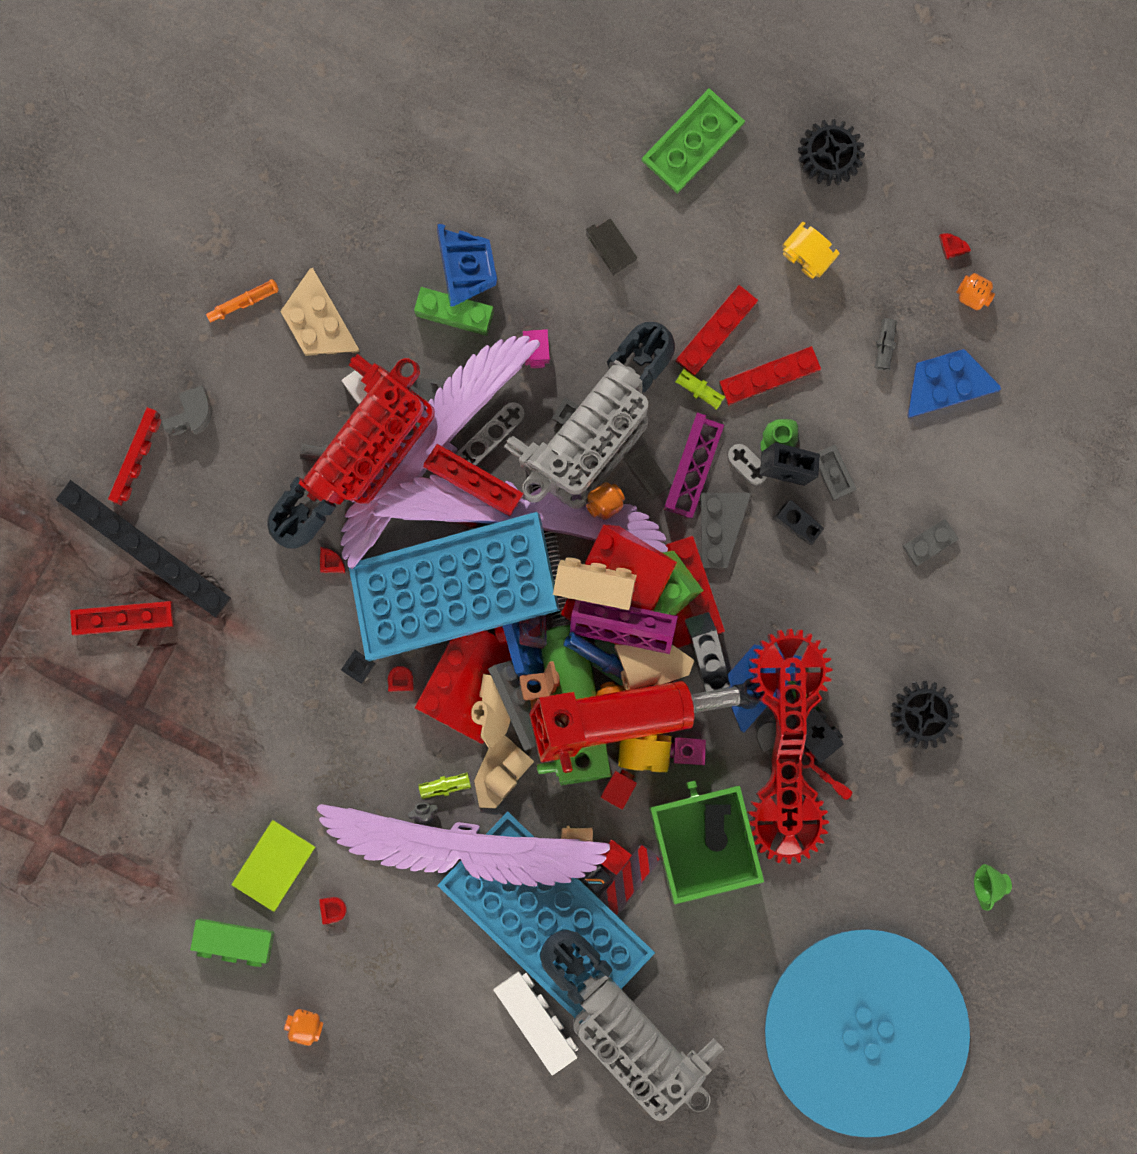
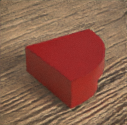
[939,233,971,259]
[320,547,346,573]

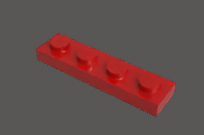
[676,285,758,377]
[719,346,821,406]
[108,407,161,506]
[423,444,523,517]
[70,601,174,636]

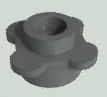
[408,802,438,825]

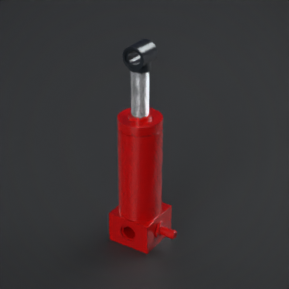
[529,677,763,773]

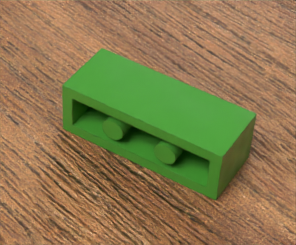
[414,287,494,336]
[190,918,275,967]

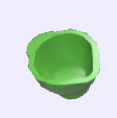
[760,419,798,451]
[974,864,1012,911]

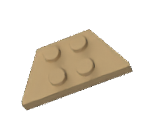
[280,268,360,356]

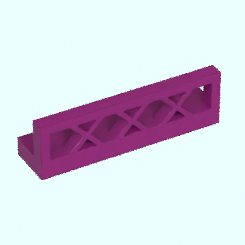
[664,412,724,519]
[570,600,678,654]

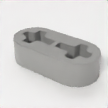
[727,444,767,485]

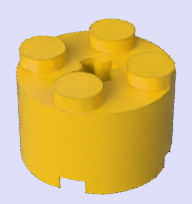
[782,222,840,279]
[618,734,672,772]

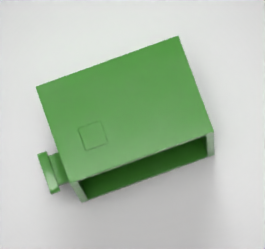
[649,781,764,904]

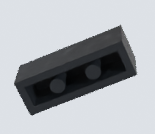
[685,612,731,693]

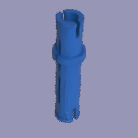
[564,632,624,679]

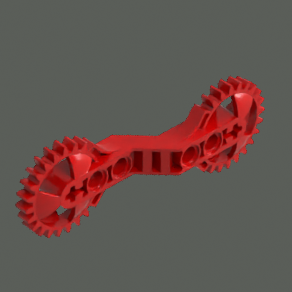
[747,629,833,864]

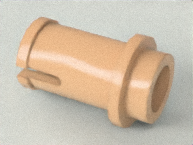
[561,826,593,842]

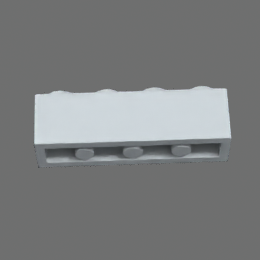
[494,971,578,1076]

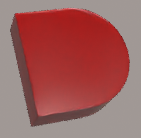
[388,666,414,692]
[319,897,347,925]

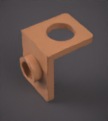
[519,661,560,700]

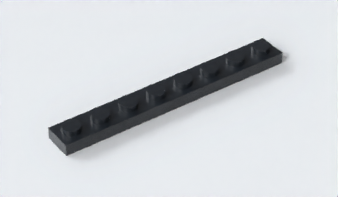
[56,480,231,618]

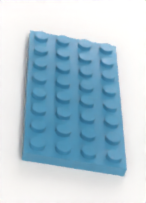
[349,512,560,661]
[437,811,655,1024]

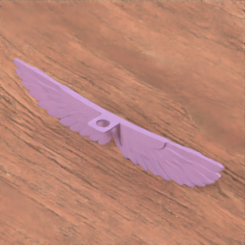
[341,336,540,569]
[373,475,668,552]
[317,804,610,886]

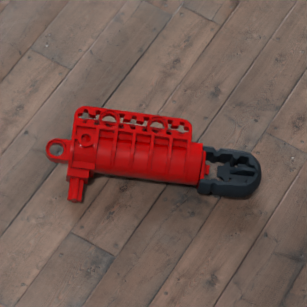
[267,354,435,548]

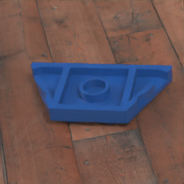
[437,224,497,306]
[907,349,1001,418]
[503,618,544,690]
[728,644,802,733]

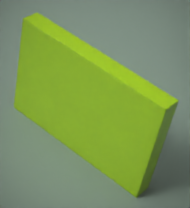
[231,820,316,912]

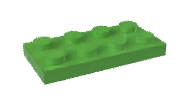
[641,88,745,194]

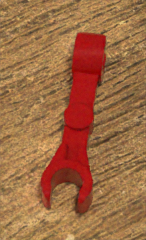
[802,752,853,800]

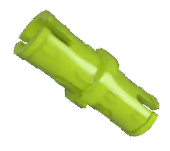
[675,369,725,410]
[418,772,471,800]

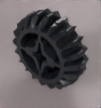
[798,119,865,186]
[890,681,959,749]

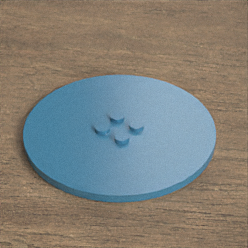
[765,929,970,1137]

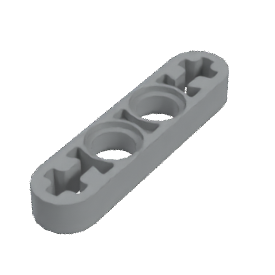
[456,402,525,466]

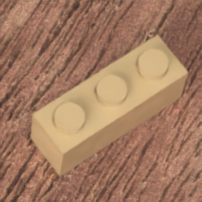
[553,558,637,610]

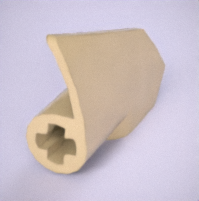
[614,645,694,690]
[471,674,511,748]
[474,735,534,808]

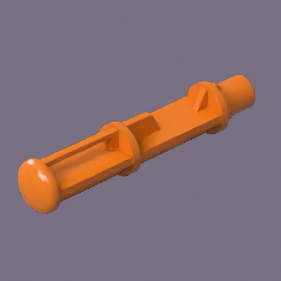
[206,279,279,323]

